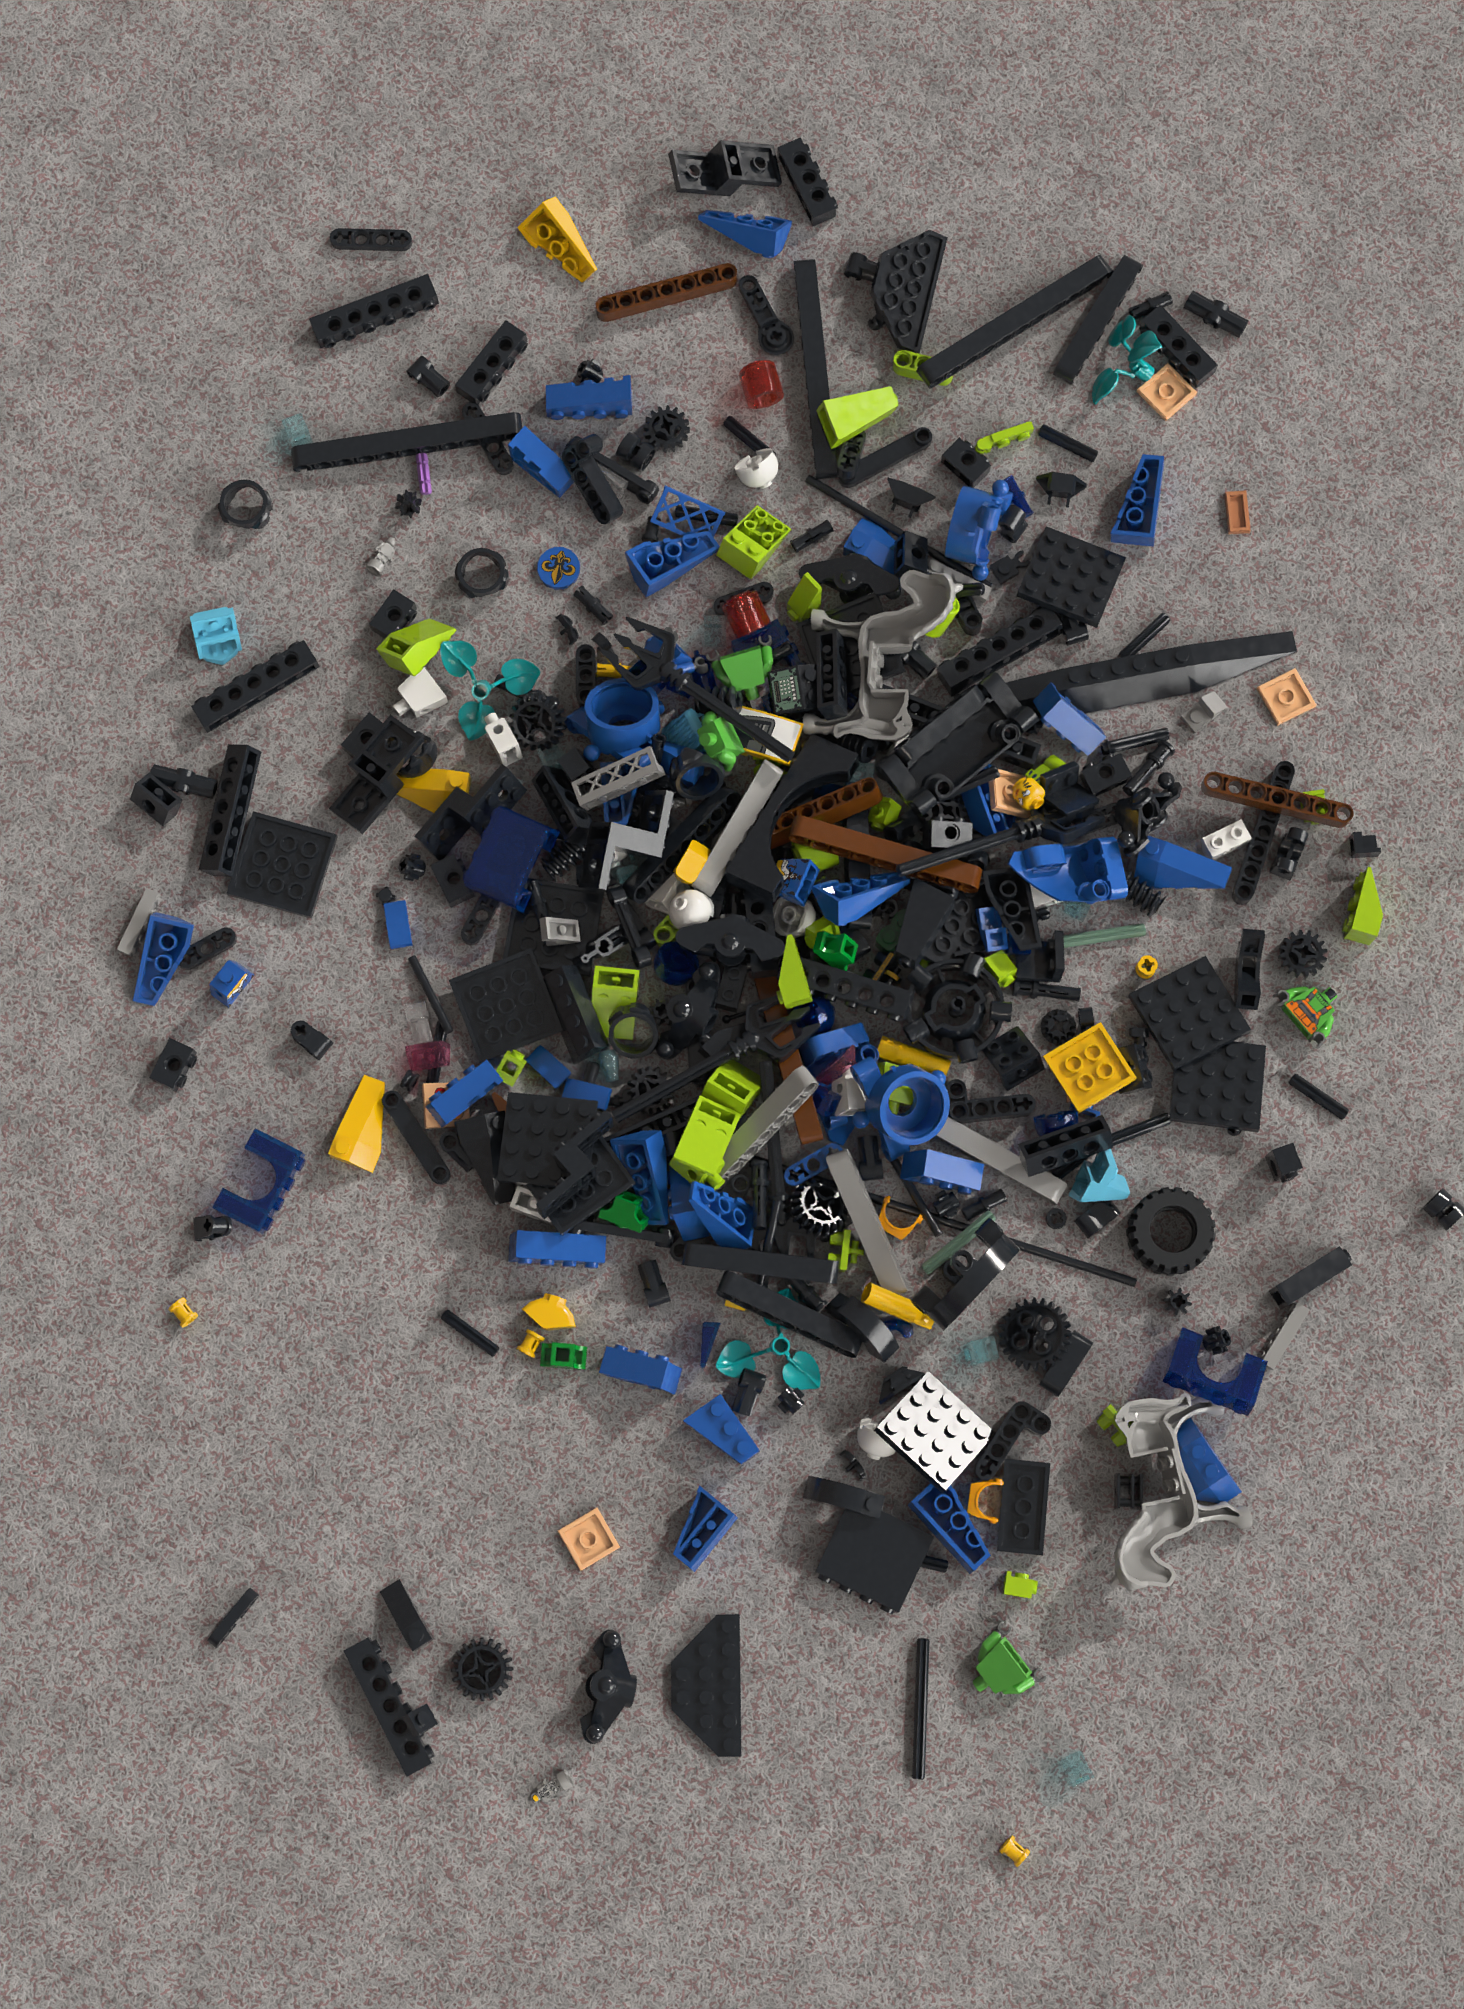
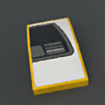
[716,706,804,766]

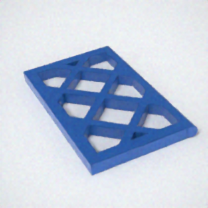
[650,485,725,538]

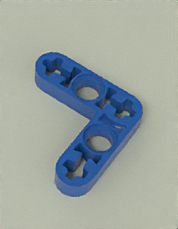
[784,1143,843,1186]

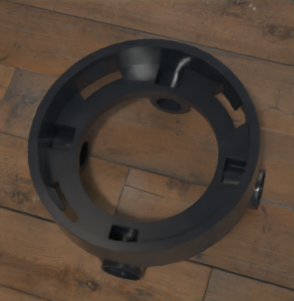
[910,1218,1020,1331]

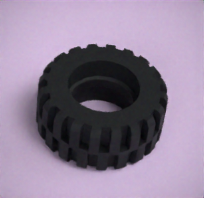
[1126,1187,1216,1276]

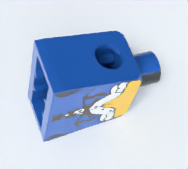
[776,859,820,907]
[209,960,254,1008]

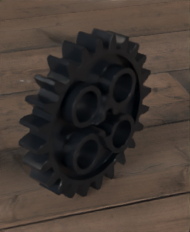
[998,1297,1073,1372]

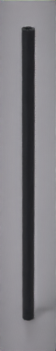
[805,474,993,587]

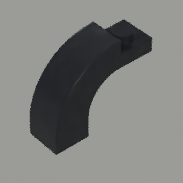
[1234,928,1265,1010]
[825,1292,899,1363]
[803,1476,885,1519]

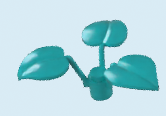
[1092,315,1162,405]
[440,640,541,741]
[716,1288,821,1390]

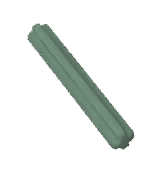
[1064,923,1146,948]
[921,1211,996,1275]

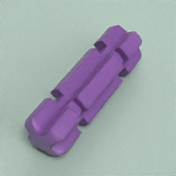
[416,453,432,495]

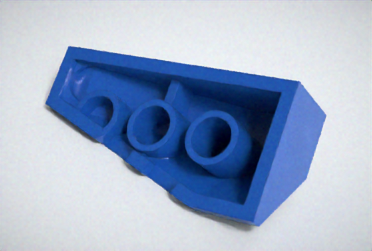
[625,531,720,597]
[1134,836,1232,889]
[812,872,910,926]
[133,912,194,1006]

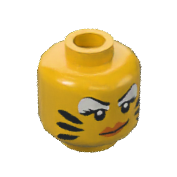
[1012,778,1045,810]

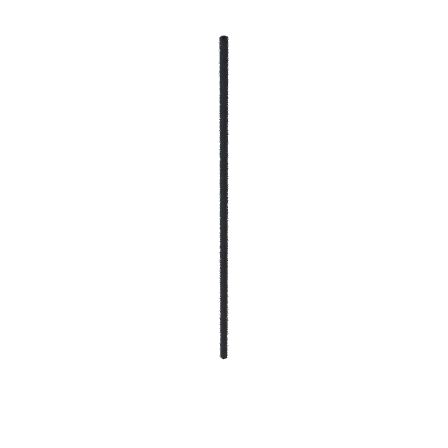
[748,1155,1137,1287]

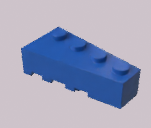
[546,375,632,420]
[1110,454,1164,547]
[508,1230,606,1269]
[907,1484,991,1574]

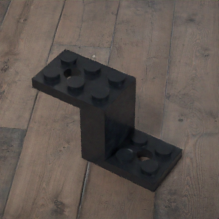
[578,790,674,890]

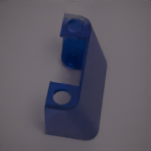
[463,806,559,913]

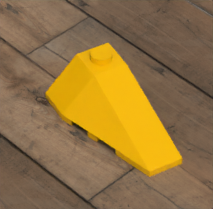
[328,1075,385,1173]

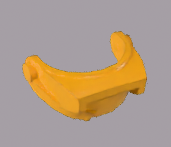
[879,1195,923,1240]
[967,1478,1004,1524]

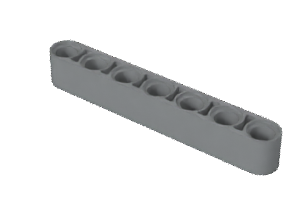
[691,759,784,897]
[707,1066,819,1191]
[934,1117,1068,1205]
[826,1148,909,1295]

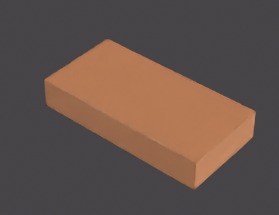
[1224,491,1250,534]

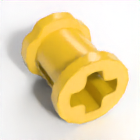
[1135,955,1158,979]
[168,1297,198,1328]
[516,1329,545,1358]
[999,1835,1030,1867]

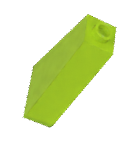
[816,386,898,449]

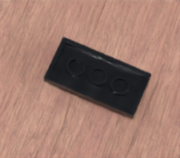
[997,1458,1050,1556]

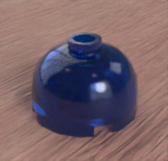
[653,941,699,986]
[794,994,836,1039]
[1033,1110,1079,1137]

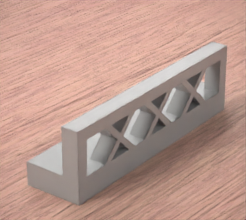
[571,746,665,811]

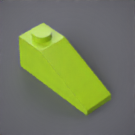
[787,572,822,622]
[776,934,813,1009]

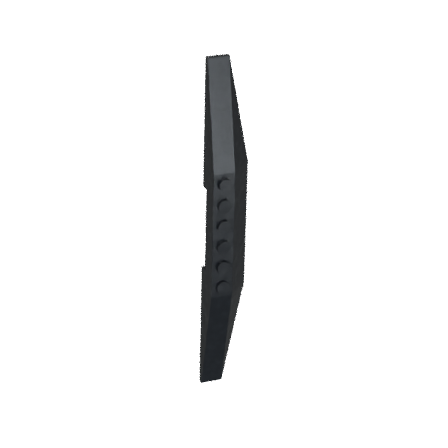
[954,631,1297,717]

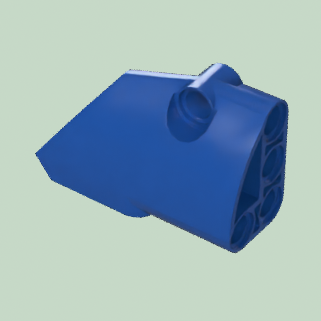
[1008,837,1128,904]
[798,1023,879,1146]

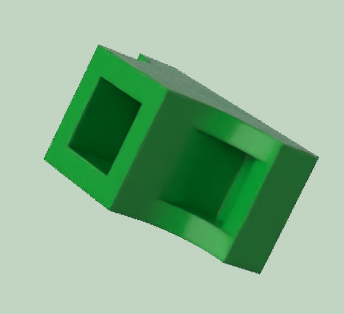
[813,931,858,971]
[599,1191,649,1233]
[540,1342,588,1370]

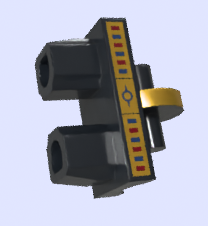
[863,951,902,985]

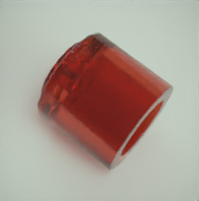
[739,360,784,409]
[722,590,771,638]

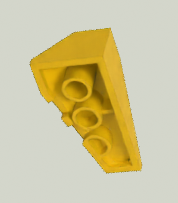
[517,196,597,283]
[396,769,471,813]

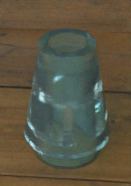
[597,1049,619,1082]

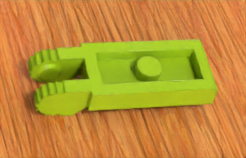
[975,421,1034,454]

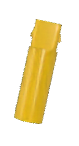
[877,1035,951,1075]
[861,1282,934,1330]

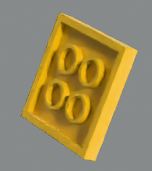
[1043,1022,1136,1114]

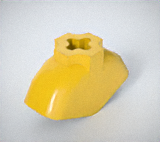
[673,840,711,884]
[522,1293,576,1331]

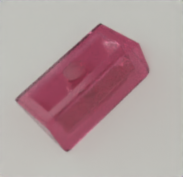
[405,1041,450,1071]
[816,1045,856,1085]

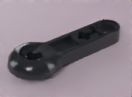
[739,275,794,356]

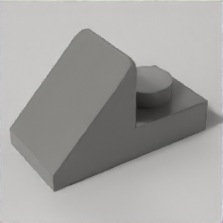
[1180,691,1228,734]
[539,917,581,946]

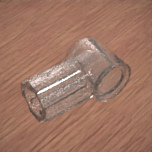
[403,1000,434,1047]

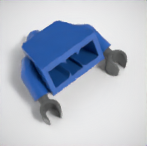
[644,627,708,674]

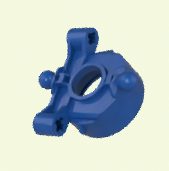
[945,480,1013,581]
[564,678,665,774]
[850,1056,950,1162]

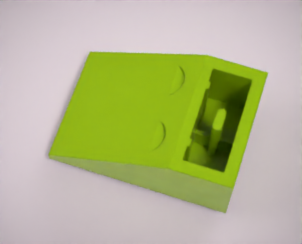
[716,505,792,579]
[376,618,457,677]
[1342,867,1383,945]
[591,966,640,1040]
[701,1060,762,1121]
[672,1095,741,1177]

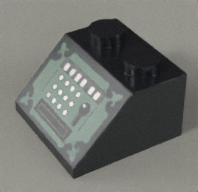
[767,664,818,715]

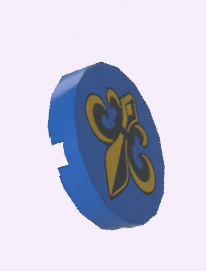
[537,547,580,590]

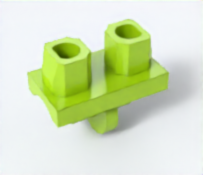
[827,1229,864,1272]
[1096,1404,1133,1447]

